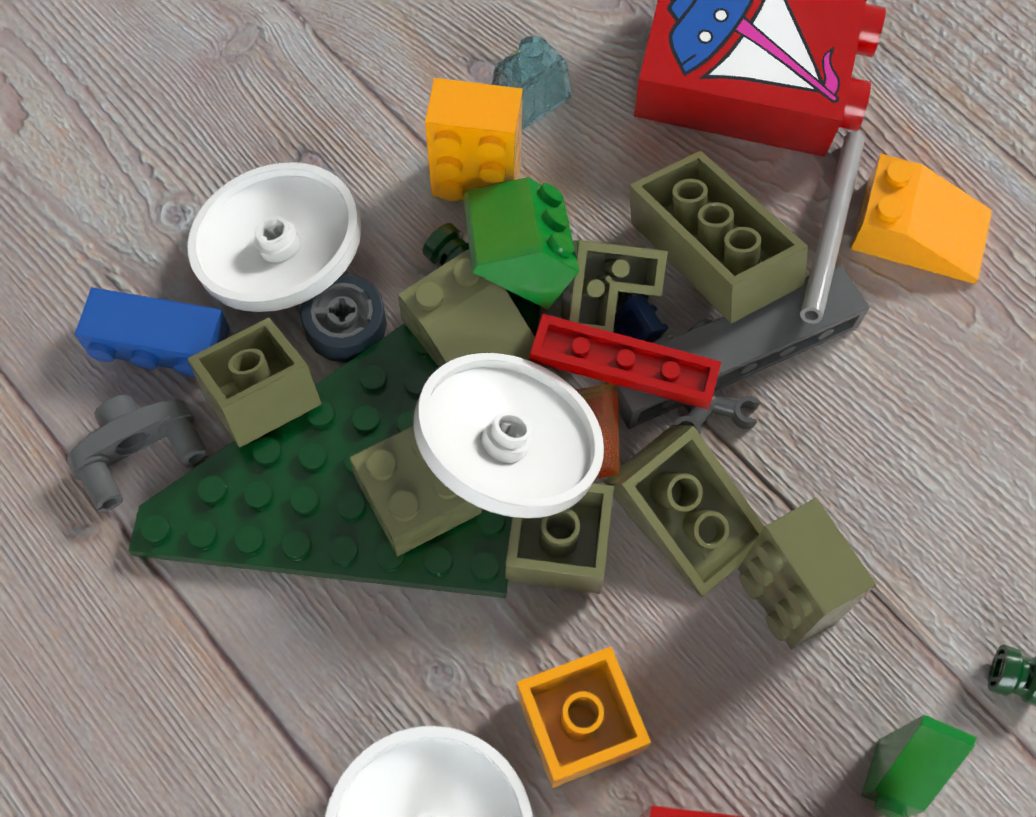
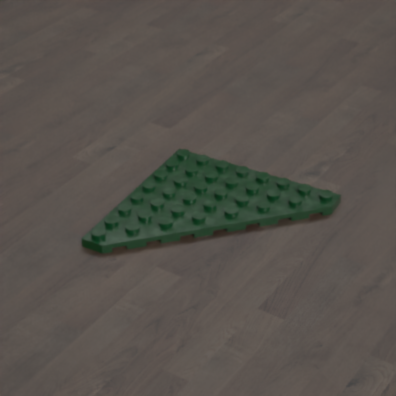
[128,289,541,598]

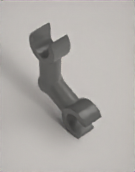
[673,394,761,434]

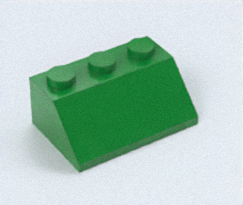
[463,177,580,310]

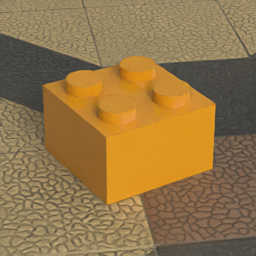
[516,646,651,788]

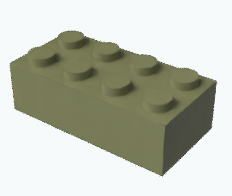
[629,150,808,324]

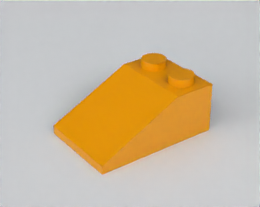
[850,154,992,284]

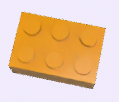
[425,78,523,202]

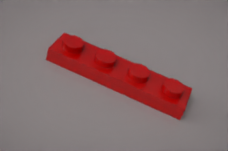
[530,314,721,410]

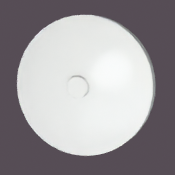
[187,162,361,312]
[413,353,604,518]
[325,726,533,817]

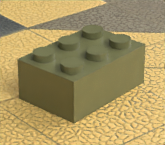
[738,497,877,650]

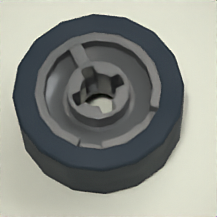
[300,274,387,363]

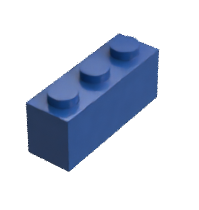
[74,287,230,377]

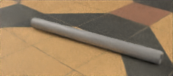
[800,131,865,323]

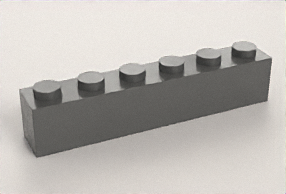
[604,265,870,430]

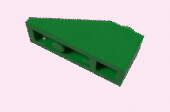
[861,715,977,817]

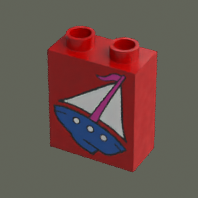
[634,0,886,157]

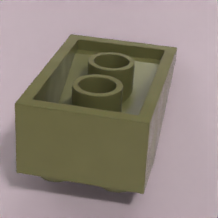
[398,249,552,370]
[603,425,765,597]

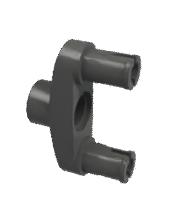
[66,395,208,512]

